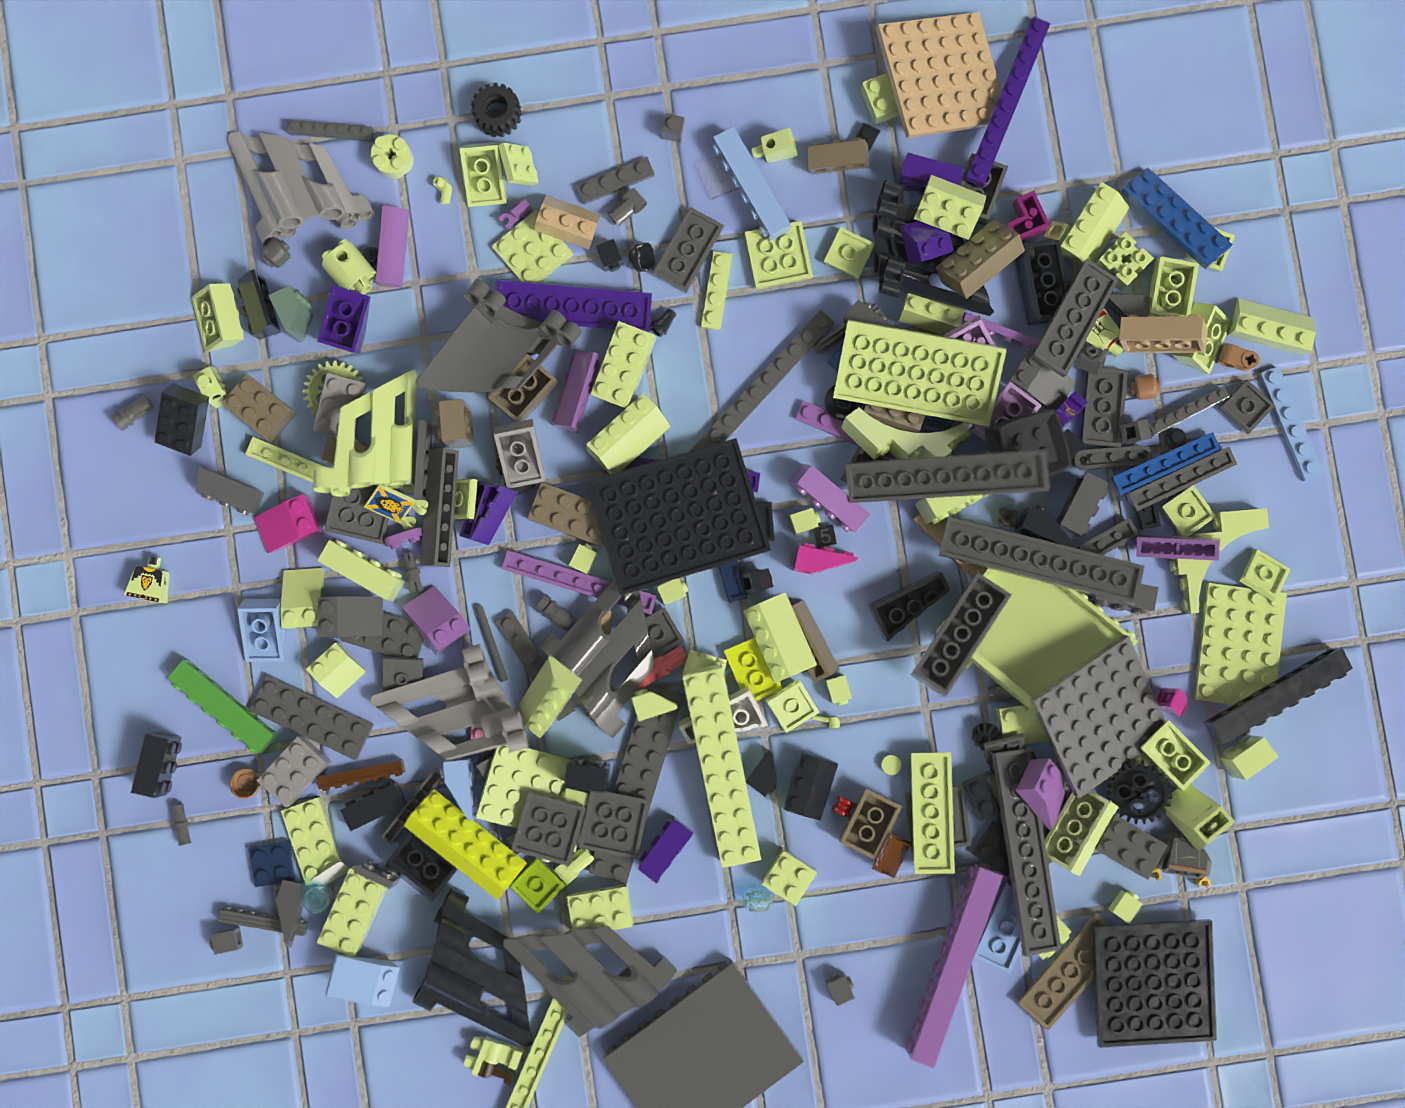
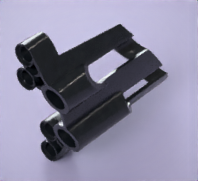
[412,888,532,1047]

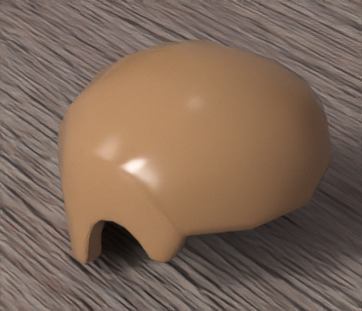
[230,768,261,799]

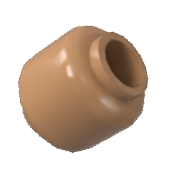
[1130,374,1160,400]

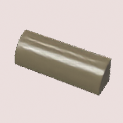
[792,600,840,683]

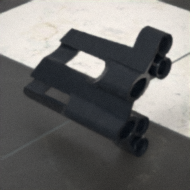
[872,180,994,316]

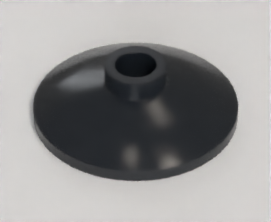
[824,385,863,421]

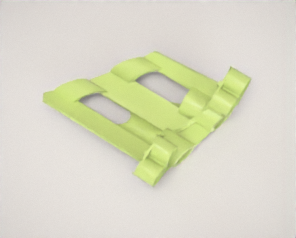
[313,369,417,497]

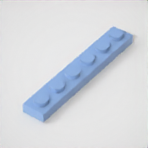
[1259,366,1324,481]

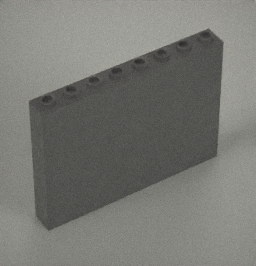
[603,960,804,1108]

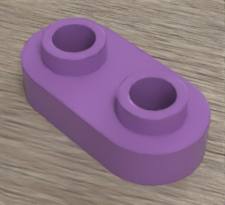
[384,528,423,550]

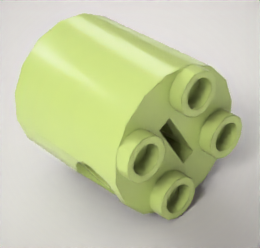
[321,239,376,294]

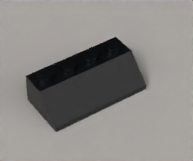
[1016,240,1068,325]

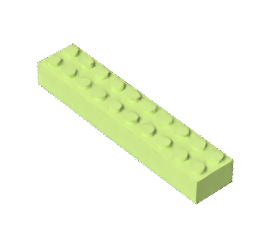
[682,663,761,868]

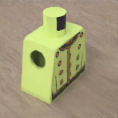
[193,366,230,409]

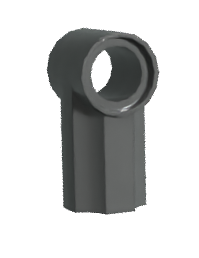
[607,188,647,226]

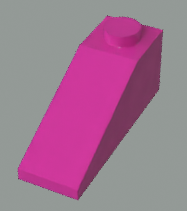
[1156,688,1188,717]

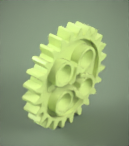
[302,360,367,415]

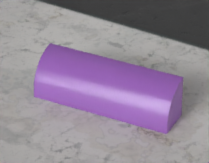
[376,205,409,288]
[1136,535,1221,561]

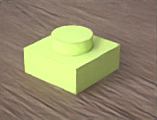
[1043,221,1071,244]

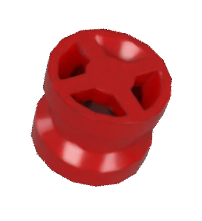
[831,795,855,818]

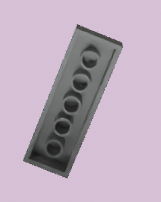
[910,572,1012,697]

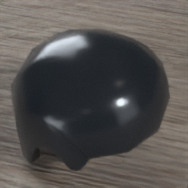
[629,242,655,272]

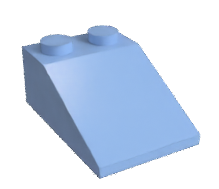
[237,598,286,662]
[441,758,477,821]
[325,955,400,1007]

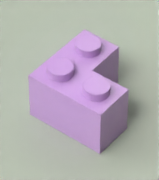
[944,315,996,346]

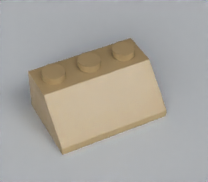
[534,195,601,249]

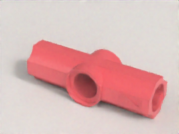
[637,646,687,690]

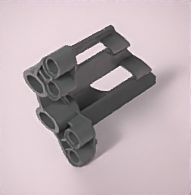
[539,579,655,739]
[503,926,677,1037]

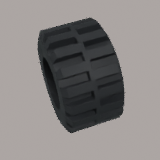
[471,83,522,137]

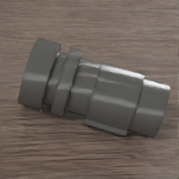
[111,395,155,431]
[534,594,576,631]

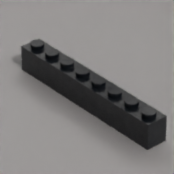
[1203,647,1353,745]

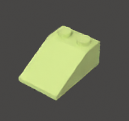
[460,141,507,207]
[281,568,325,629]
[1140,720,1211,791]

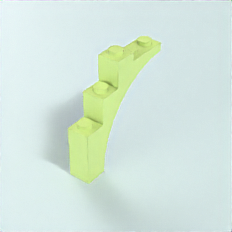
[841,408,973,459]
[1170,508,1269,614]

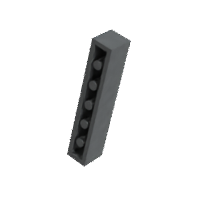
[420,448,459,567]

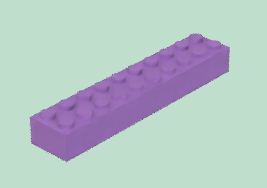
[905,863,1003,1068]

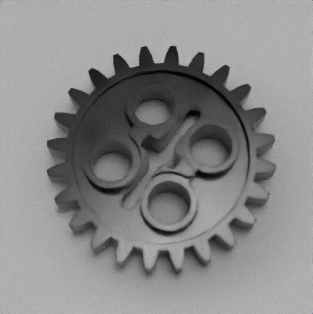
[1106,760,1173,824]

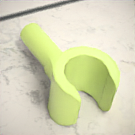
[812,715,840,728]

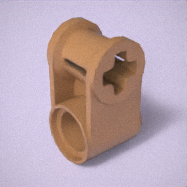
[1218,343,1260,371]

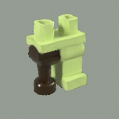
[463,1035,524,1086]

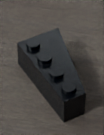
[868,571,950,642]

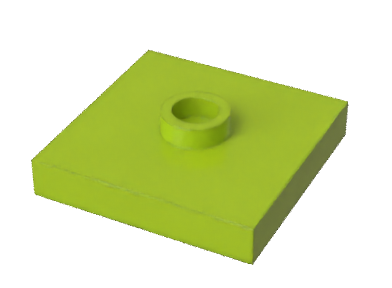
[510,857,566,914]

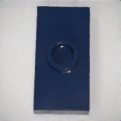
[719,561,748,603]

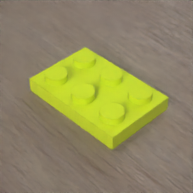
[724,638,783,701]

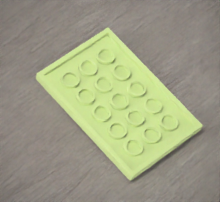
[1194,583,1287,705]

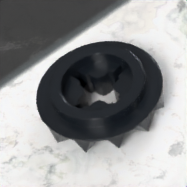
[971,723,1003,751]

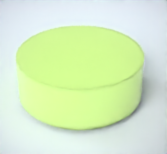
[881,755,901,775]

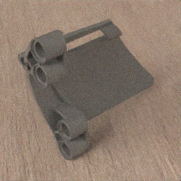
[416,279,582,392]

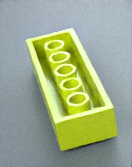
[404,789,527,900]

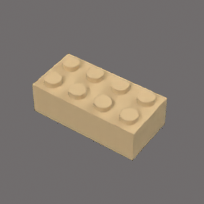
[1119,314,1208,353]

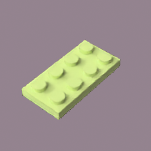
[281,797,344,886]

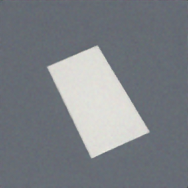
[310,861,349,888]

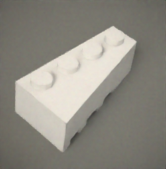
[679,686,768,744]

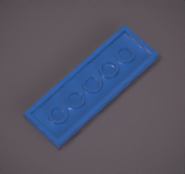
[1120,167,1233,270]

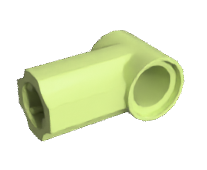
[554,848,595,885]

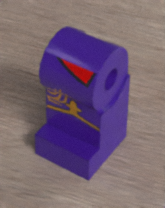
[1055,391,1088,429]

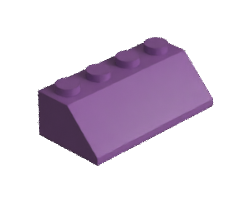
[552,350,600,434]

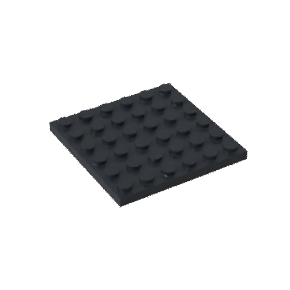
[1092,919,1217,1048]

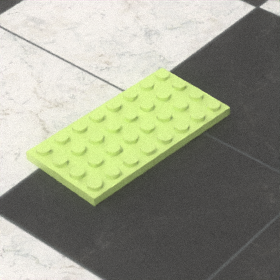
[833,319,1007,426]

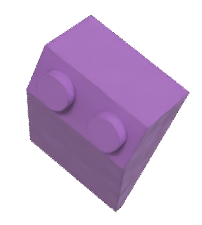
[402,586,471,655]
[1016,758,1066,829]

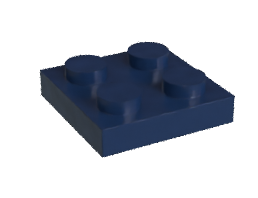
[249,841,296,887]

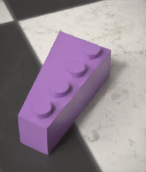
[788,464,870,533]

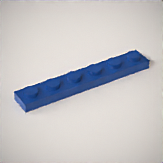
[1110,432,1221,496]

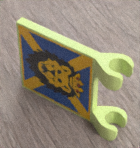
[364,484,428,531]

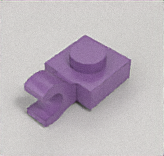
[498,199,532,230]

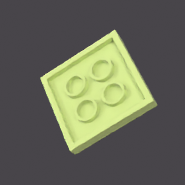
[492,210,574,283]
[745,221,813,290]

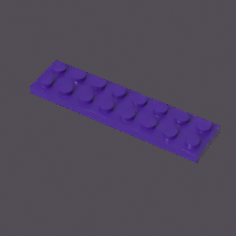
[496,280,652,332]

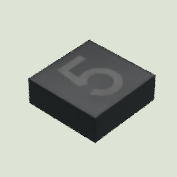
[814,525,837,548]

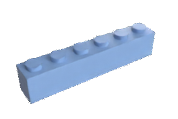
[712,126,791,241]

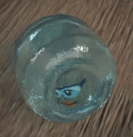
[743,886,773,913]

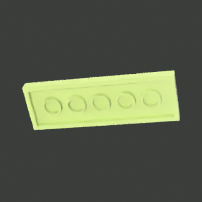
[910,752,955,874]

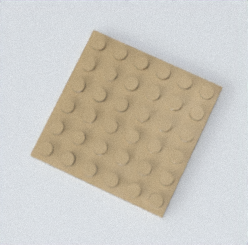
[876,12,1002,138]

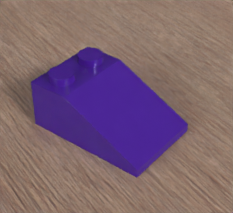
[317,285,371,353]

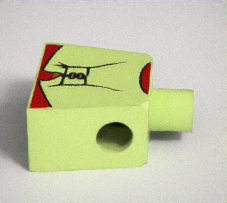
[1083,309,1124,358]

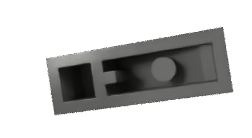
[275,880,309,948]

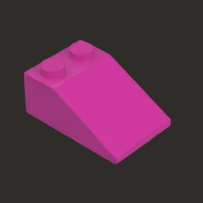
[254,494,323,554]

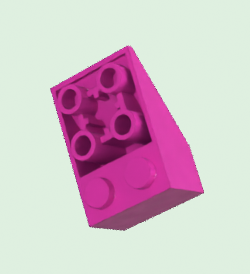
[793,543,858,575]

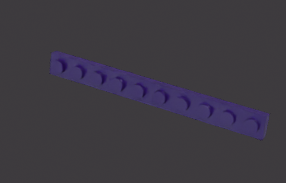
[965,16,1051,187]

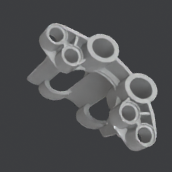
[227,132,374,246]
[370,644,529,760]

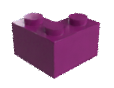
[1006,191,1050,242]

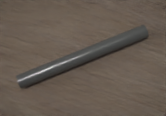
[475,606,508,682]

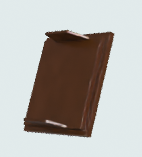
[872,833,911,878]

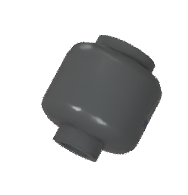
[261,239,291,268]

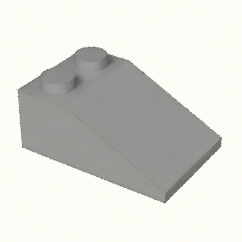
[494,419,546,488]

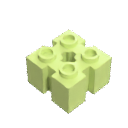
[1095,232,1154,291]

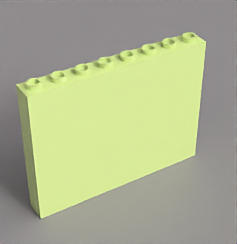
[935,568,1138,716]

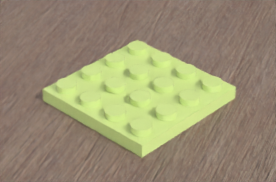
[475,745,572,828]

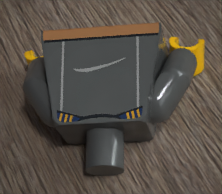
[1150,830,1212,888]

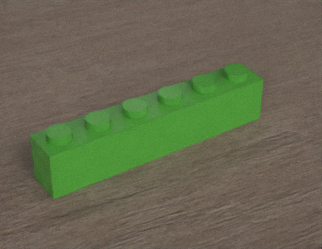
[168,660,278,753]

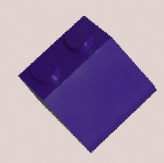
[900,221,954,264]

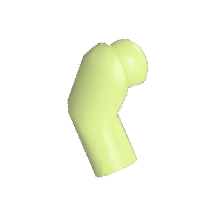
[433,176,452,205]

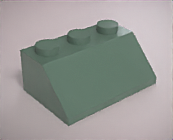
[269,285,313,342]

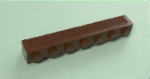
[316,760,406,791]

